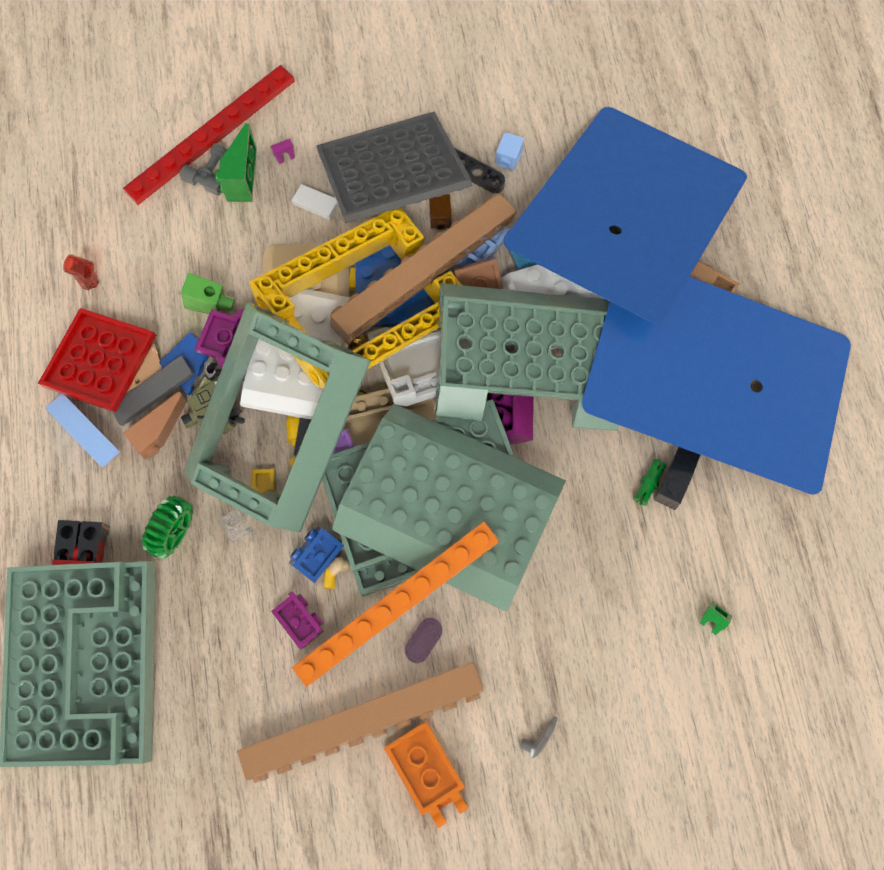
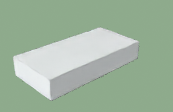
[292,184,338,220]

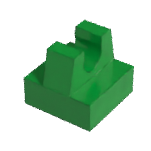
[700,601,732,635]

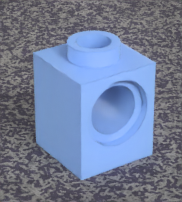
[495,132,524,170]

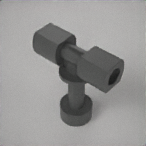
[179,143,227,196]

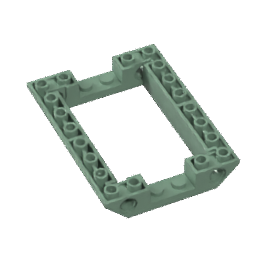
[184,302,371,532]

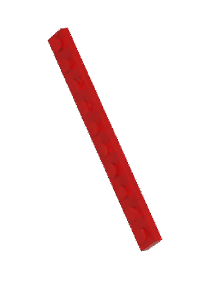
[123,65,295,205]

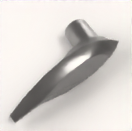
[520,716,558,758]

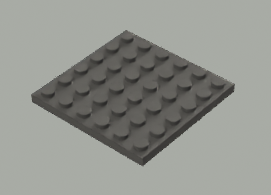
[316,112,472,224]

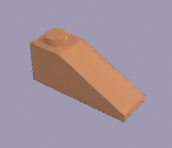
[123,391,187,459]

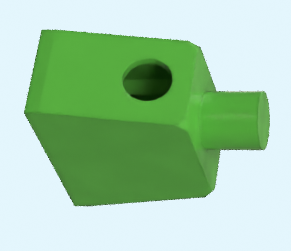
[181,273,235,314]

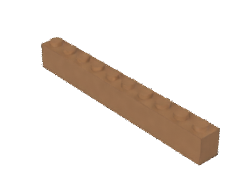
[330,193,517,345]
[237,662,484,783]

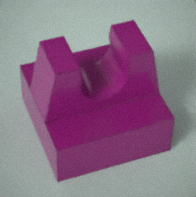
[270,139,295,164]

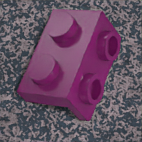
[271,591,324,650]

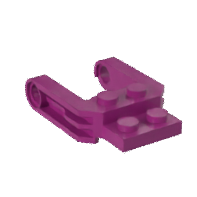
[195,308,246,381]

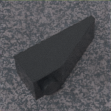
[654,447,701,510]

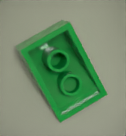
[216,123,257,202]

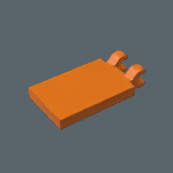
[384,721,469,828]

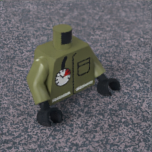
[181,363,245,434]

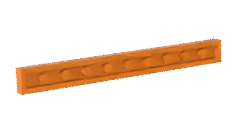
[292,521,500,687]

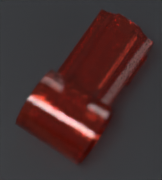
[63,254,99,291]

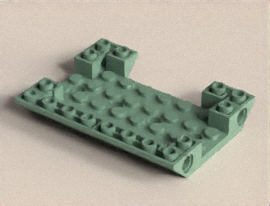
[435,283,619,431]

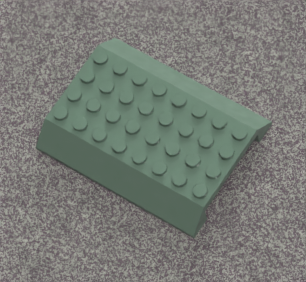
[332,404,566,612]

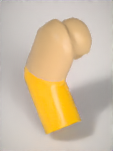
[323,557,349,590]

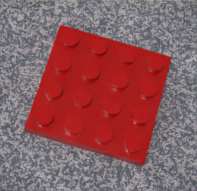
[38,308,157,413]

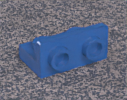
[288,527,344,583]

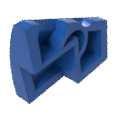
[159,332,209,396]

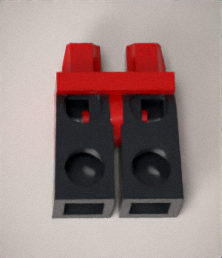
[52,520,110,565]

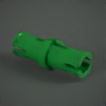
[633,459,667,506]

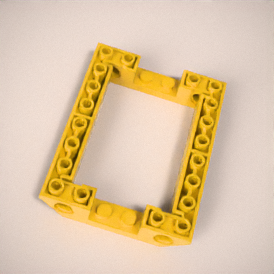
[249,208,462,389]

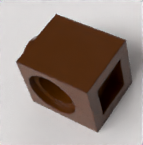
[429,194,452,230]

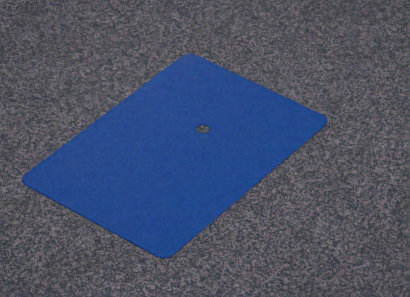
[504,107,747,323]
[582,277,851,495]

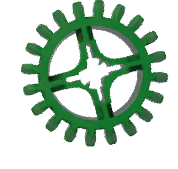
[142,495,193,559]

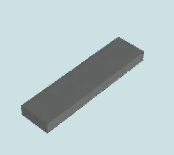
[112,355,195,426]

